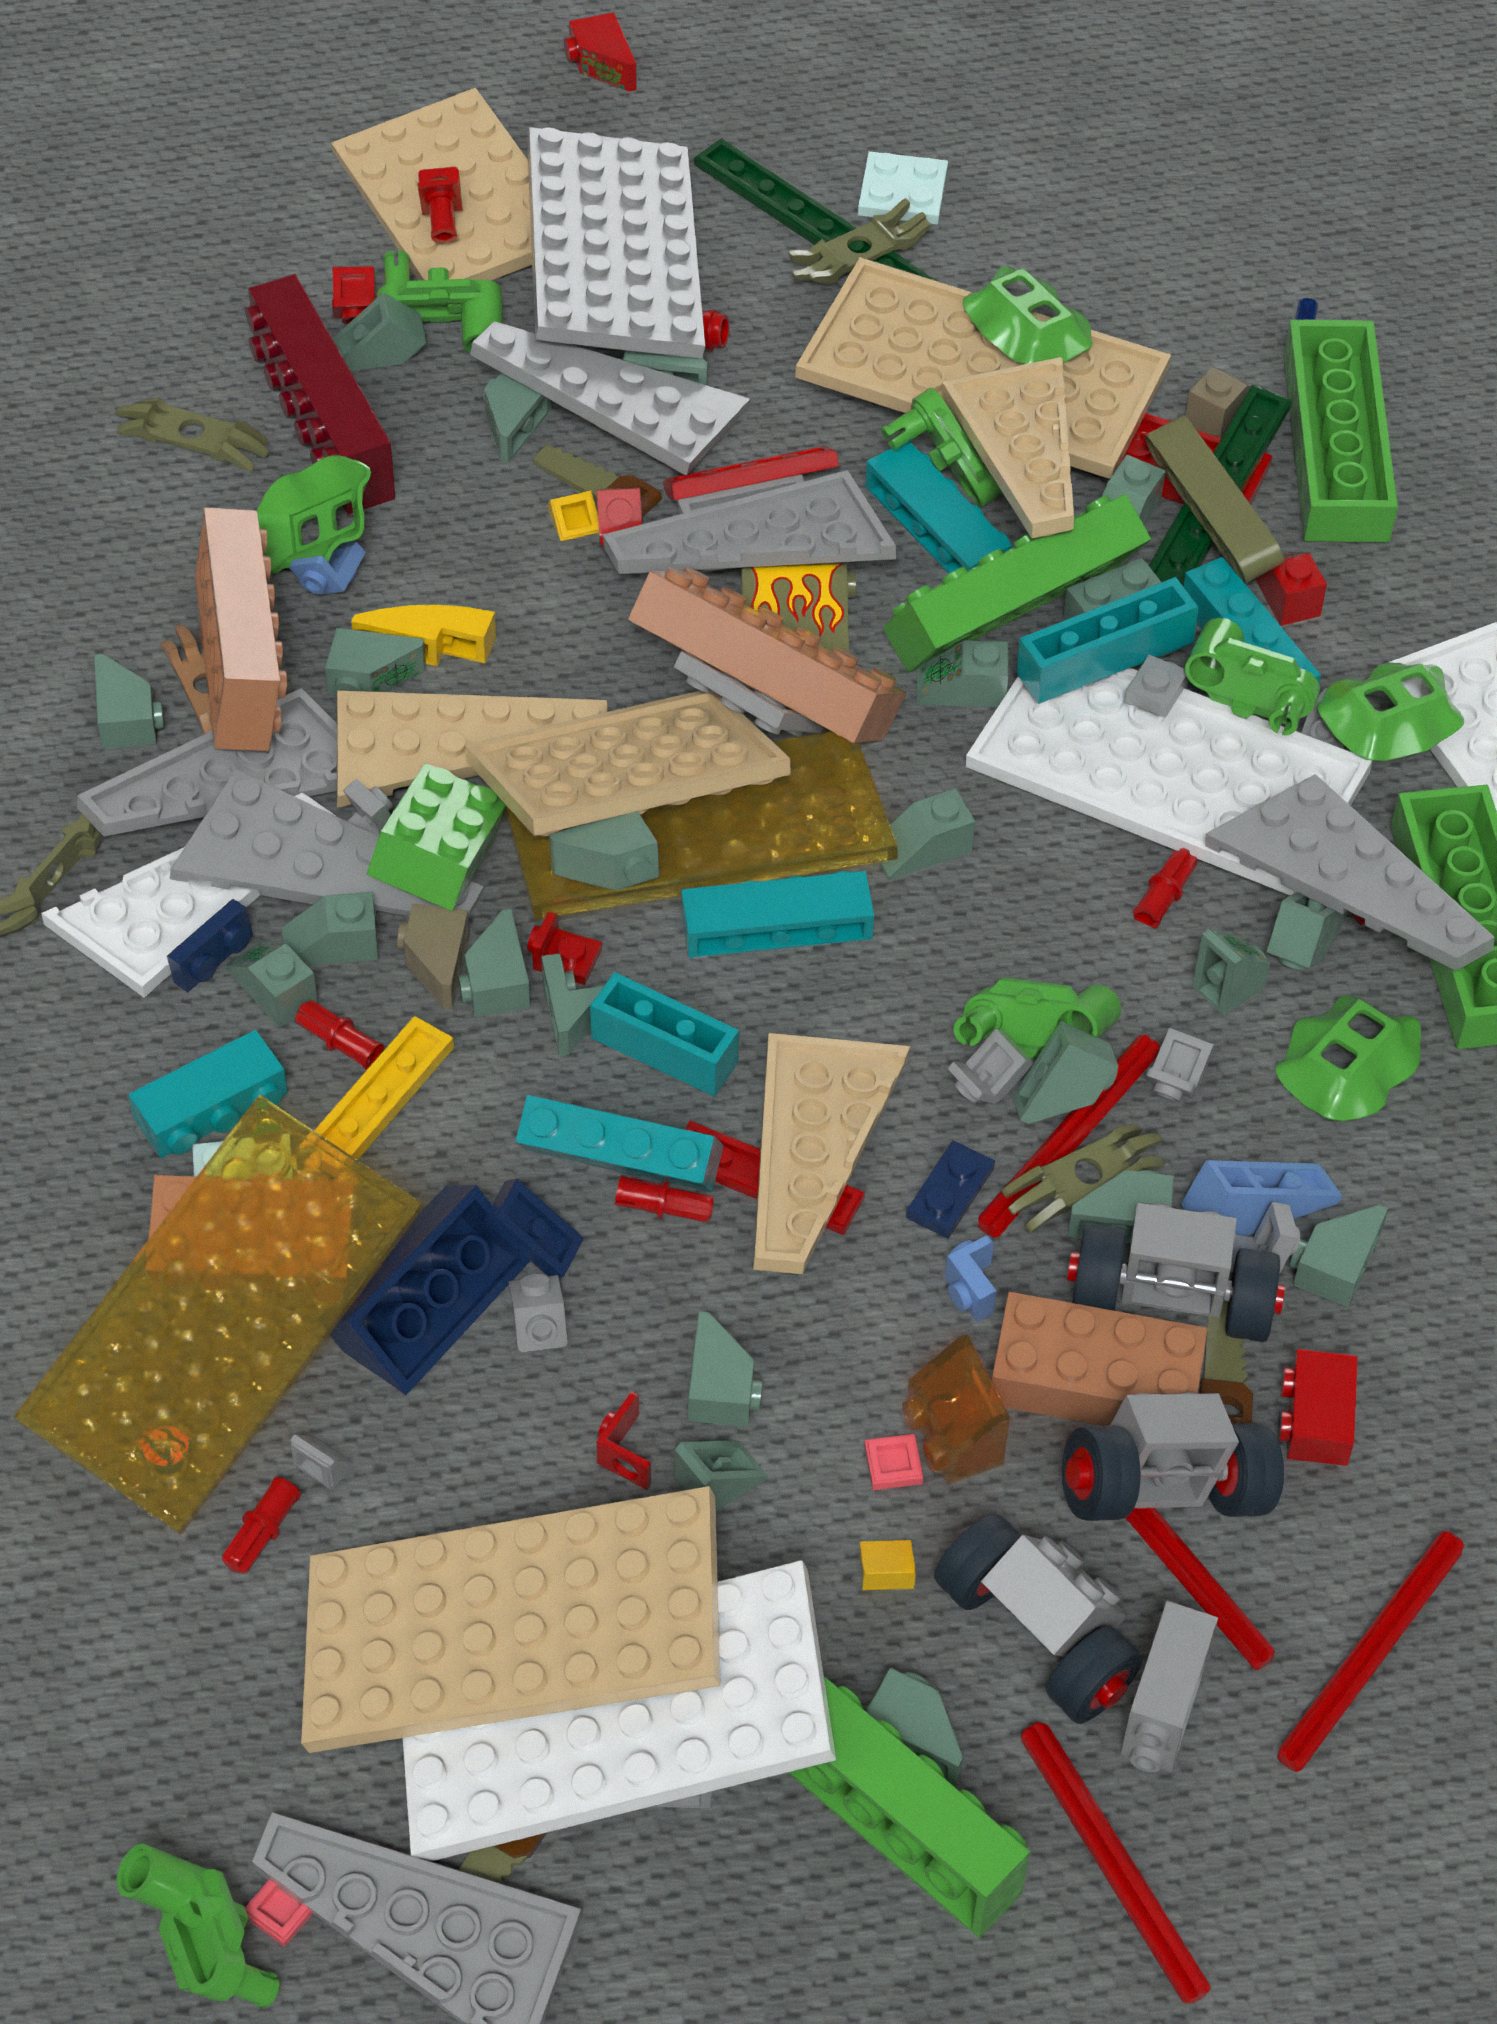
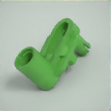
[377,250,503,353]
[880,388,1003,508]
[1185,618,1320,736]
[954,977,1122,1058]
[116,1843,280,2008]

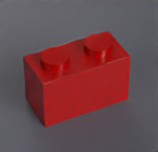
[1278,1349,1358,1466]

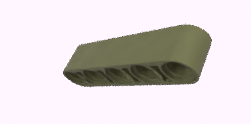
[1145,415,1285,584]

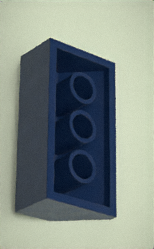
[318,1185,530,1395]

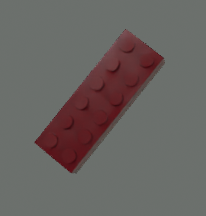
[245,274,395,515]

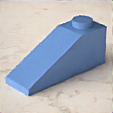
[1181,1160,1343,1236]

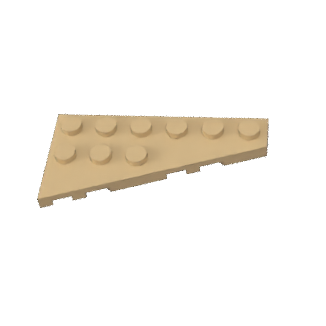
[942,357,1074,538]
[337,690,607,808]
[753,1033,911,1274]

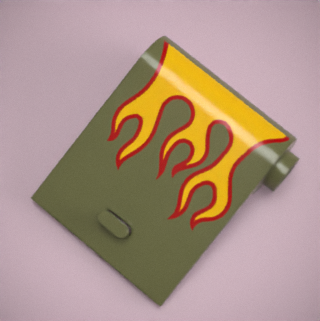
[741,563,856,652]

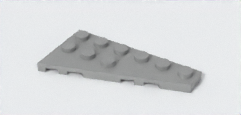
[470,321,750,475]
[603,470,896,574]
[77,688,337,836]
[169,769,484,921]
[1205,774,1495,971]
[252,1813,582,2024]

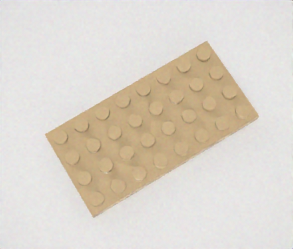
[795,257,1171,479]
[301,1486,720,1753]

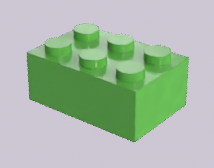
[366,763,507,912]

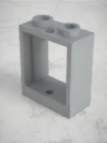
[1120,1601,1218,1772]

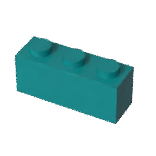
[590,972,739,1097]
[128,1030,288,1159]

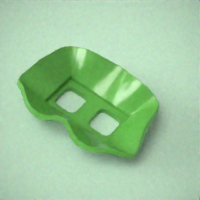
[963,266,1093,365]
[257,455,371,574]
[1317,662,1464,761]
[1276,995,1421,1121]

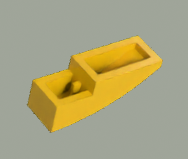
[351,605,496,667]

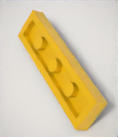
[299,1016,454,1181]

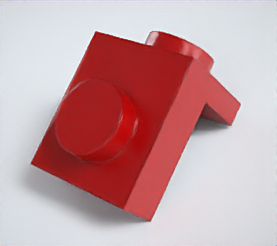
[332,266,375,324]

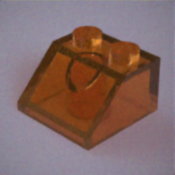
[902,1334,1010,1485]

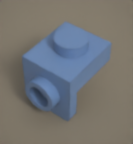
[289,541,366,595]
[945,1235,996,1322]

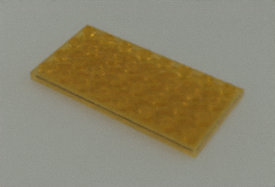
[505,731,898,920]
[13,1094,423,1536]

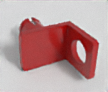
[417,166,463,243]

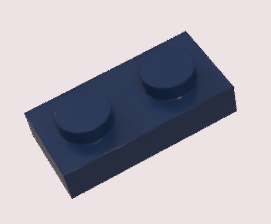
[167,899,253,993]
[906,1140,995,1239]
[484,1178,584,1278]

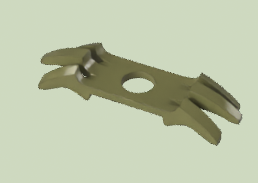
[788,198,931,284]
[115,397,269,471]
[0,813,102,936]
[1001,1124,1165,1233]

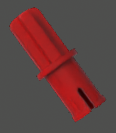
[1132,848,1197,929]
[295,1000,384,1070]
[615,1175,714,1222]
[222,1477,301,1574]

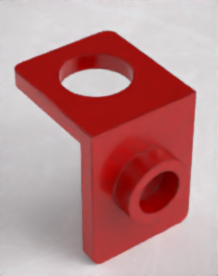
[596,1391,651,1490]

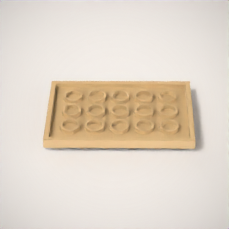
[331,88,532,281]
[465,690,791,836]

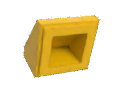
[547,491,599,541]
[859,1540,916,1590]

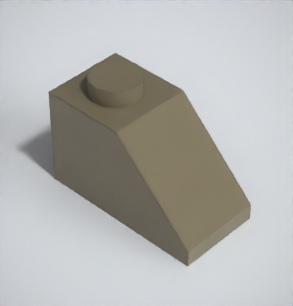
[1185,367,1252,438]
[397,903,469,1010]

